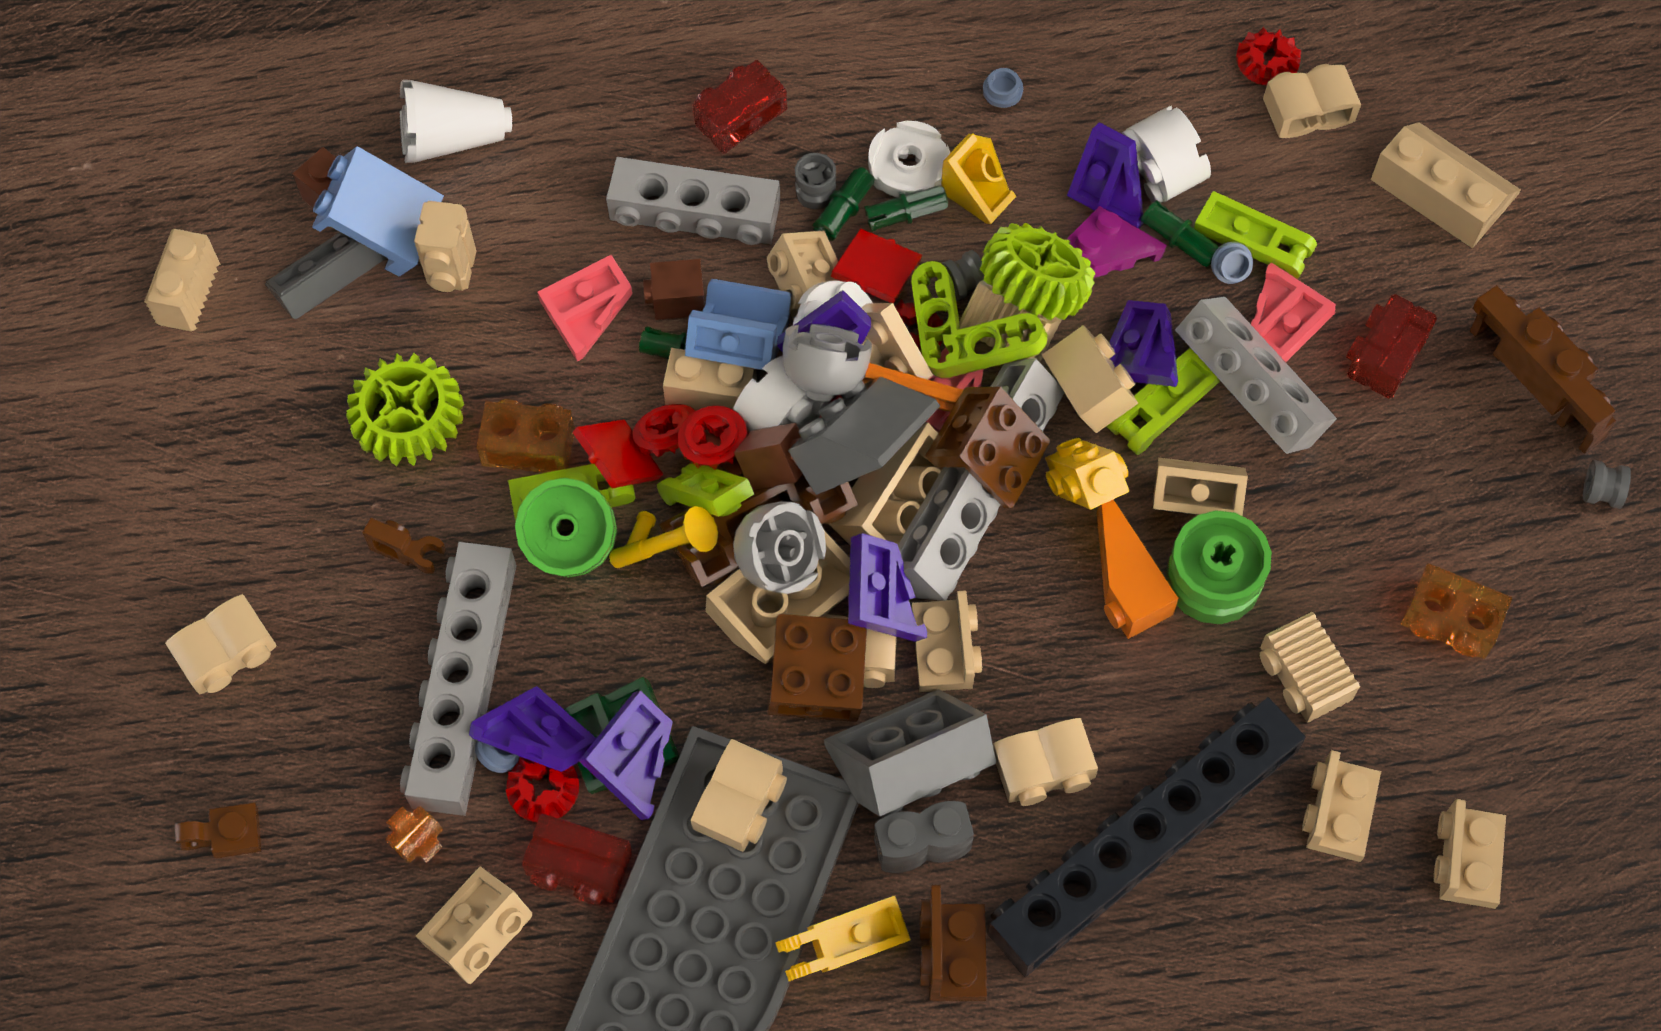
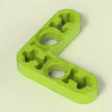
[911,261,1048,378]

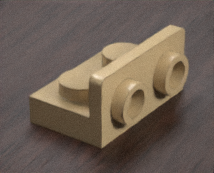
[767,231,839,321]
[861,303,933,380]
[912,590,982,692]
[1302,750,1381,862]
[1434,799,1506,909]
[416,866,532,984]

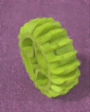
[980,223,1095,320]
[346,353,464,467]

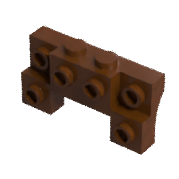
[1470,285,1616,454]
[659,474,858,587]

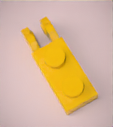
[775,896,911,981]

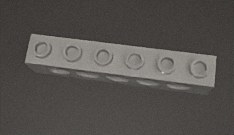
[898,358,1065,601]
[400,542,517,816]

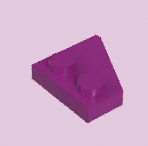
[1066,206,1167,278]

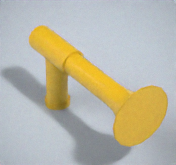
[609,506,718,568]

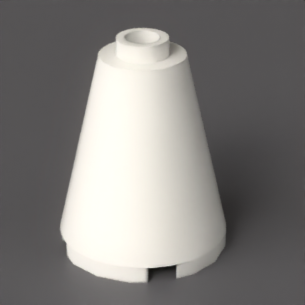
[400,80,512,163]

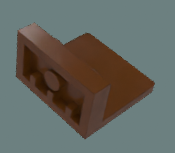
[925,386,1050,508]
[768,614,867,722]
[919,885,987,1001]

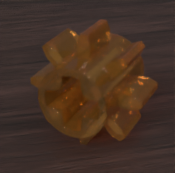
[385,806,443,864]

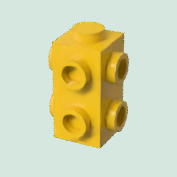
[1045,438,1129,510]

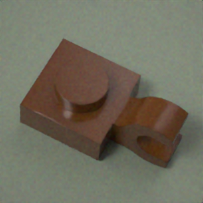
[362,518,446,574]
[175,803,262,858]

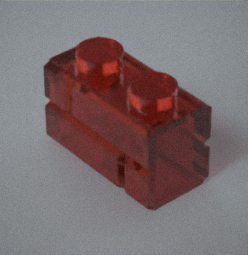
[693,60,787,154]
[1346,294,1438,399]
[522,813,632,905]

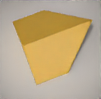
[941,134,1016,224]

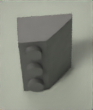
[788,377,940,495]
[824,689,996,816]

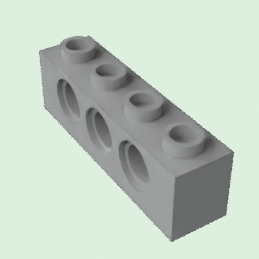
[606,157,780,245]
[1175,297,1337,454]

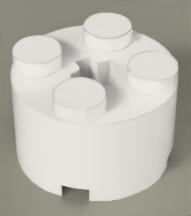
[1122,105,1211,203]
[733,356,834,434]

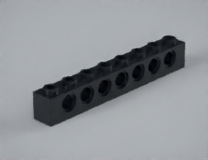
[988,697,1306,978]

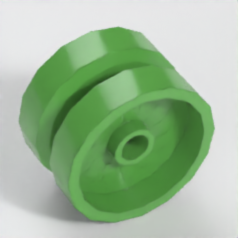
[515,478,617,578]
[1166,510,1272,624]

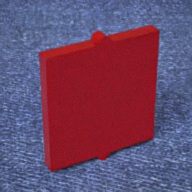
[831,228,922,304]
[572,419,663,489]

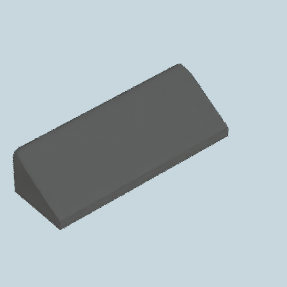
[265,232,387,319]

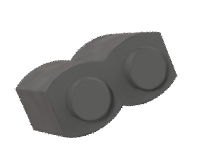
[874,801,974,873]

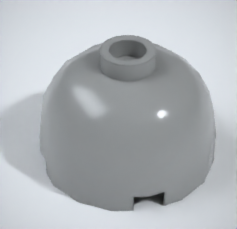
[783,324,872,401]
[733,501,826,594]

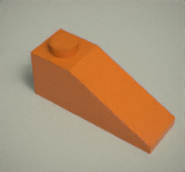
[1097,499,1179,639]

